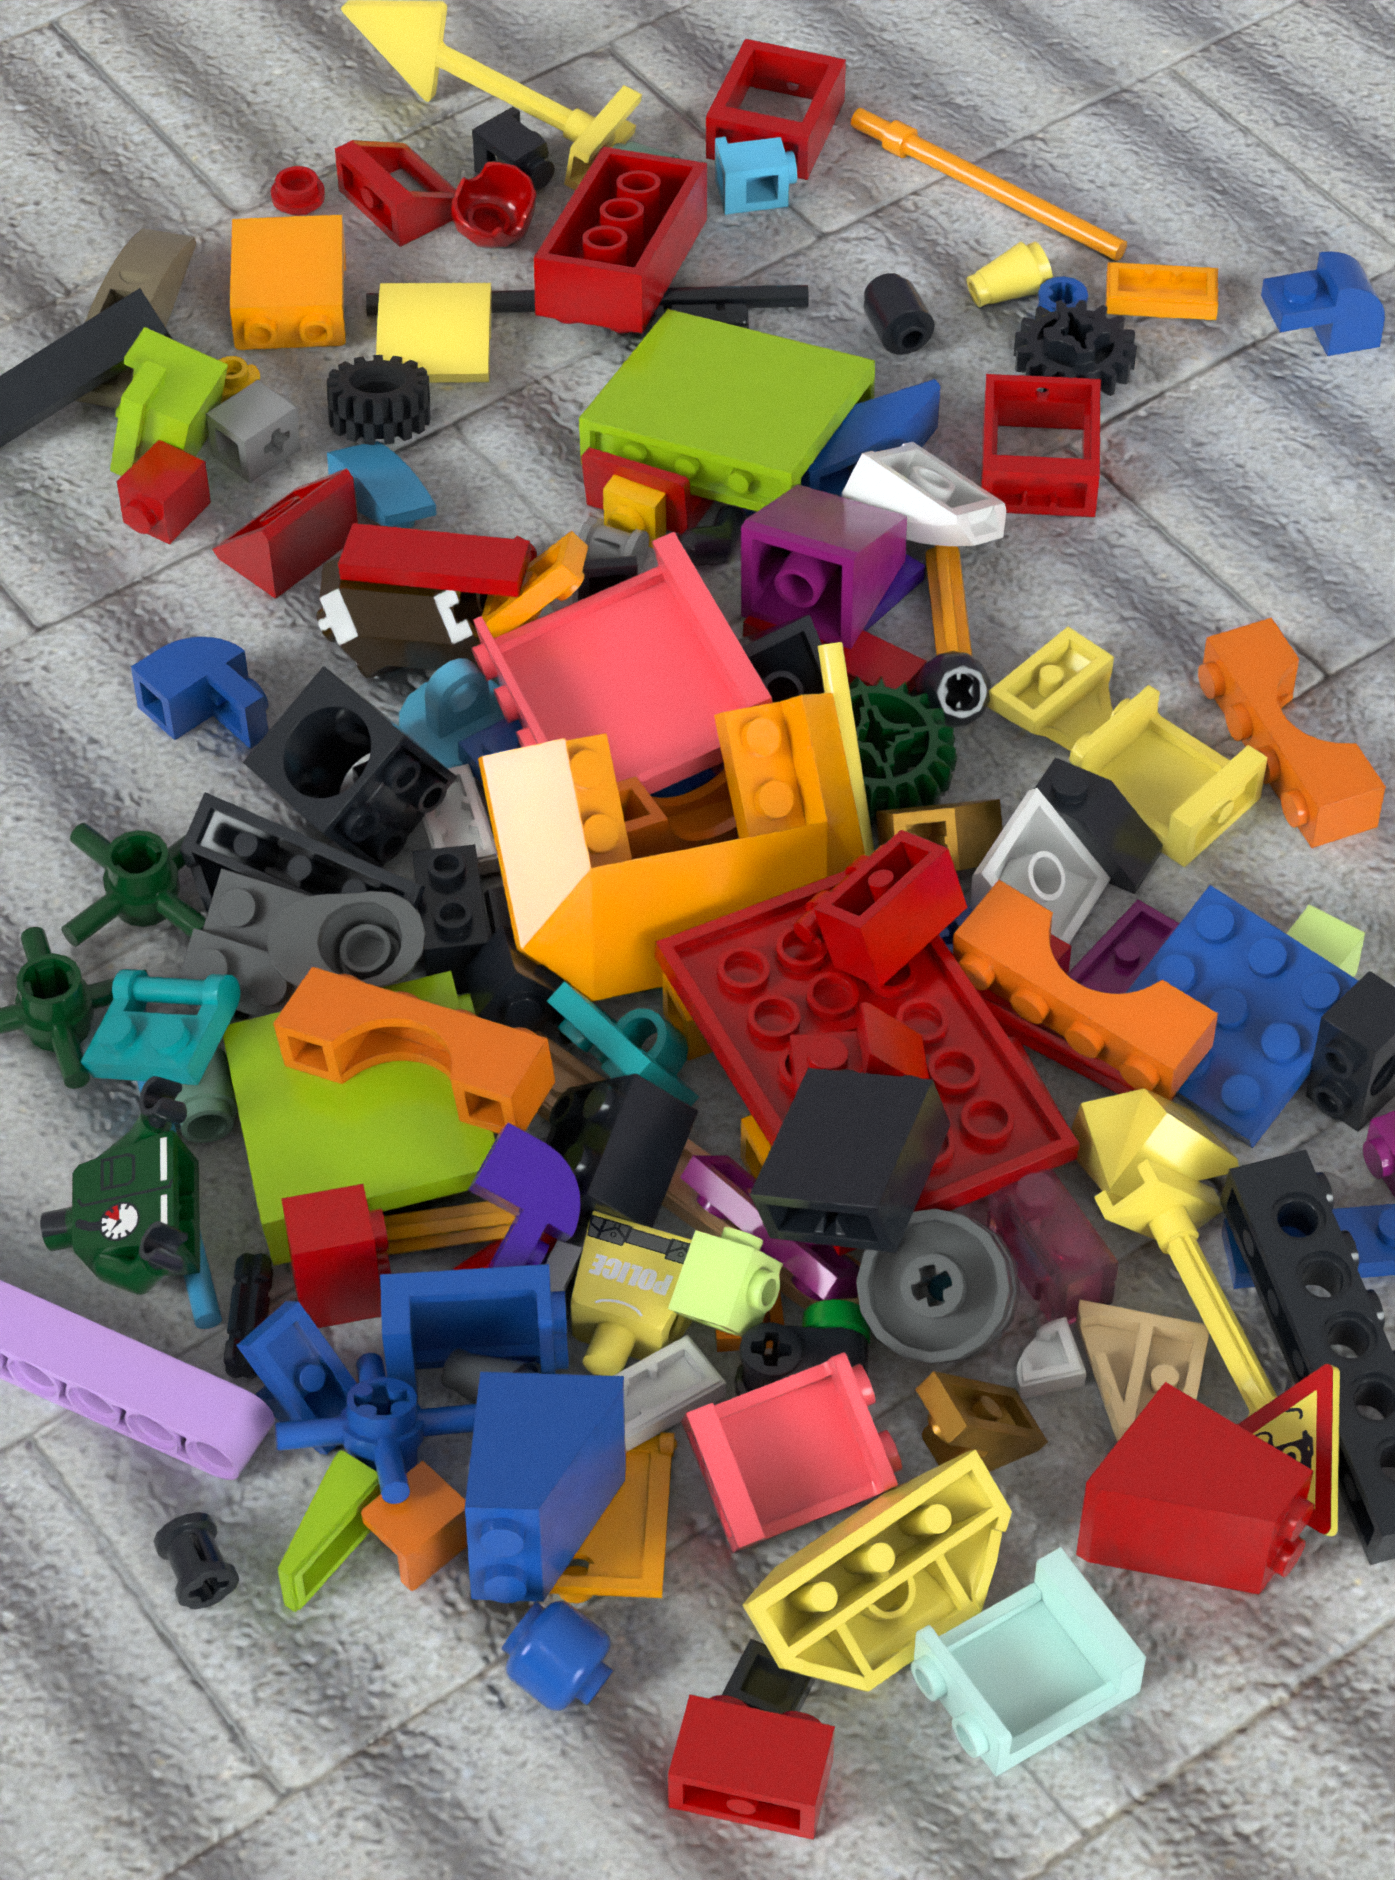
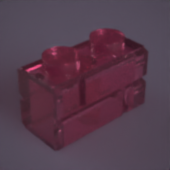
[986,1168,1119,1325]

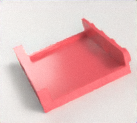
[472,532,773,794]

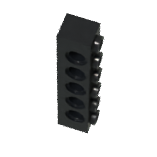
[1220,1149,1395,1565]

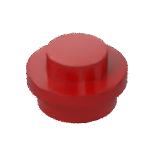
[271,166,325,216]

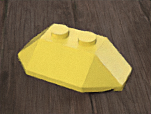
[742,1450,1012,1692]

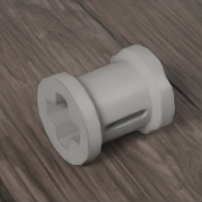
[578,515,649,575]

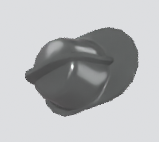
[267,891,426,987]

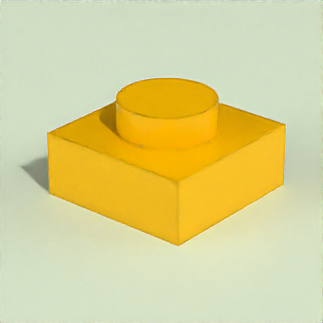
[603,474,666,549]

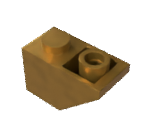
[876,798,1003,871]

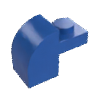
[1261,251,1385,356]
[131,637,269,749]

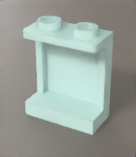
[911,1547,1146,1777]

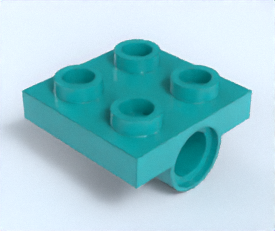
[547,981,699,1106]

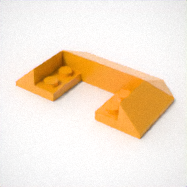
[478,693,865,1001]

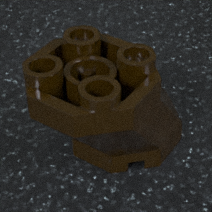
[316,557,489,678]

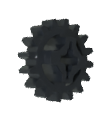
[1013,300,1137,396]

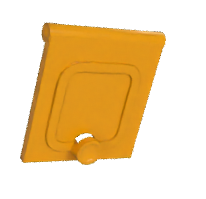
[549,1432,678,1604]

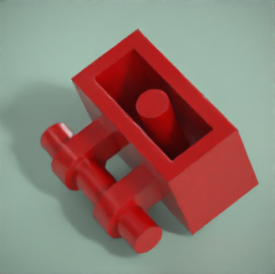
[793,830,968,987]

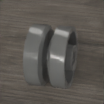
[856,1209,1021,1363]

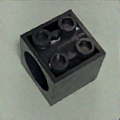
[243,666,457,868]

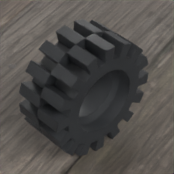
[326,355,431,445]

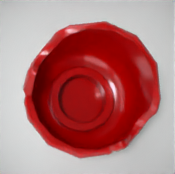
[451,161,537,248]

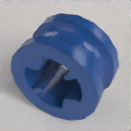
[1037,276,1088,312]

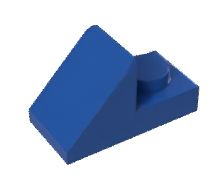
[236,1301,357,1455]

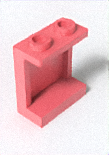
[681,1352,902,1553]

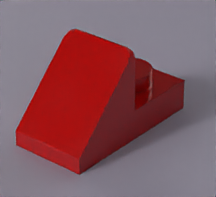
[788,1002,929,1095]

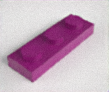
[680,1155,860,1301]

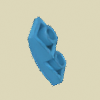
[327,441,436,529]

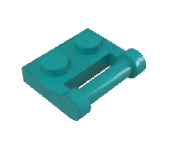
[81,969,241,1085]

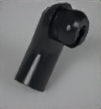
[676,506,745,566]

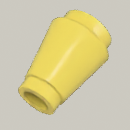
[966,241,1053,308]

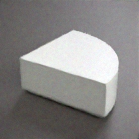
[1016,1316,1086,1399]

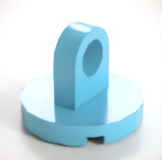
[399,658,505,777]

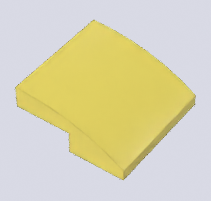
[376,283,492,383]

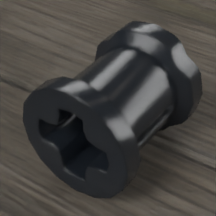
[153,1512,239,1610]

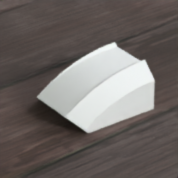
[842,442,1007,547]

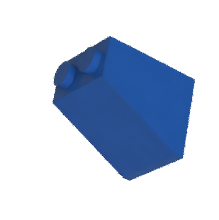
[465,1372,626,1603]

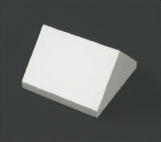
[970,788,1111,944]

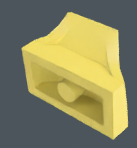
[987,627,1114,751]

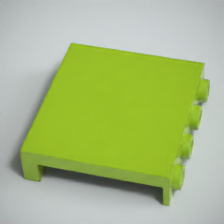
[579,309,875,512]
[223,971,495,1266]

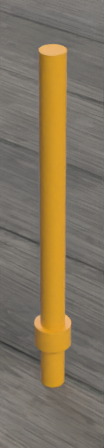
[851,107,1127,261]

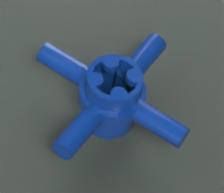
[275,1352,476,1504]

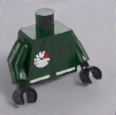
[40,1076,200,1295]

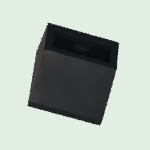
[545,1073,698,1228]

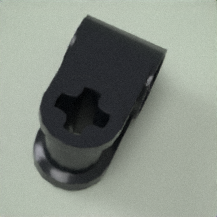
[734,1322,869,1396]

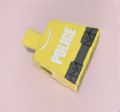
[571,1211,692,1376]

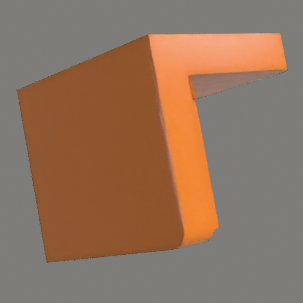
[361,1460,467,1591]

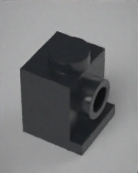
[472,106,555,191]

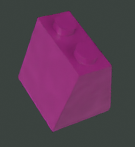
[741,484,907,649]

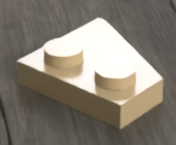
[1076,1299,1209,1442]

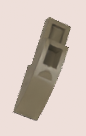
[75,228,197,408]

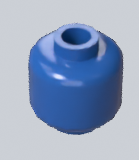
[501,1600,614,1711]

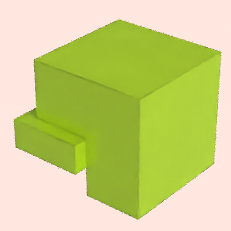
[110,327,228,476]

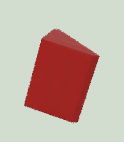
[212,468,358,599]

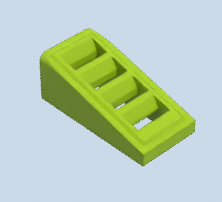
[278,1450,381,1613]

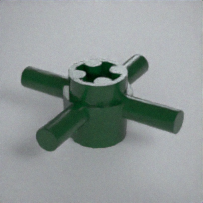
[61,823,206,947]
[0,927,147,1089]

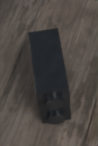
[750,1068,951,1253]

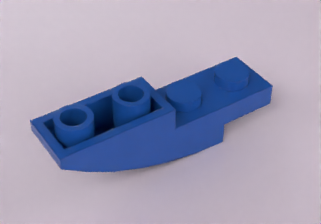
[741,379,940,517]

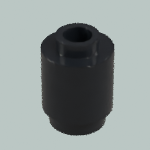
[863,273,935,355]

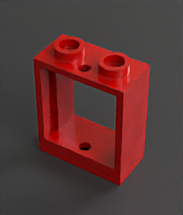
[706,38,846,180]
[981,374,1101,517]

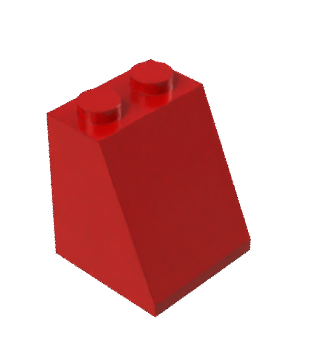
[1076,1382,1315,1595]

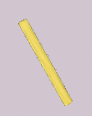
[817,642,875,856]

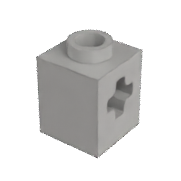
[206,380,301,483]

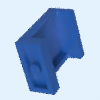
[380,1264,569,1404]

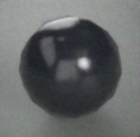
[916,651,991,728]

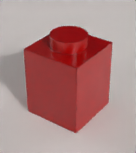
[116,440,211,545]

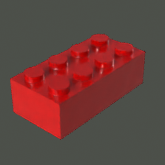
[534,147,707,333]

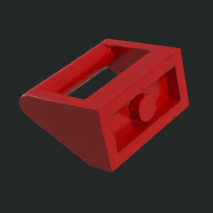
[335,140,456,247]

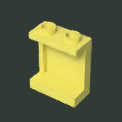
[1069,685,1268,867]

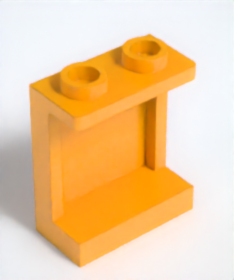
[230,215,346,350]

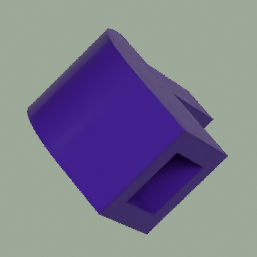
[468,1123,580,1268]

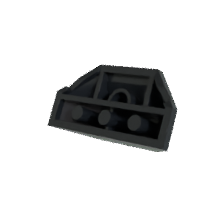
[180,792,426,913]

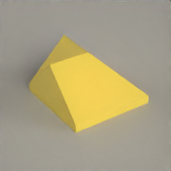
[1071,1088,1239,1198]

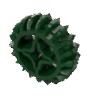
[849,675,957,827]

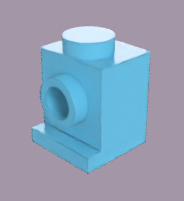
[715,137,797,215]

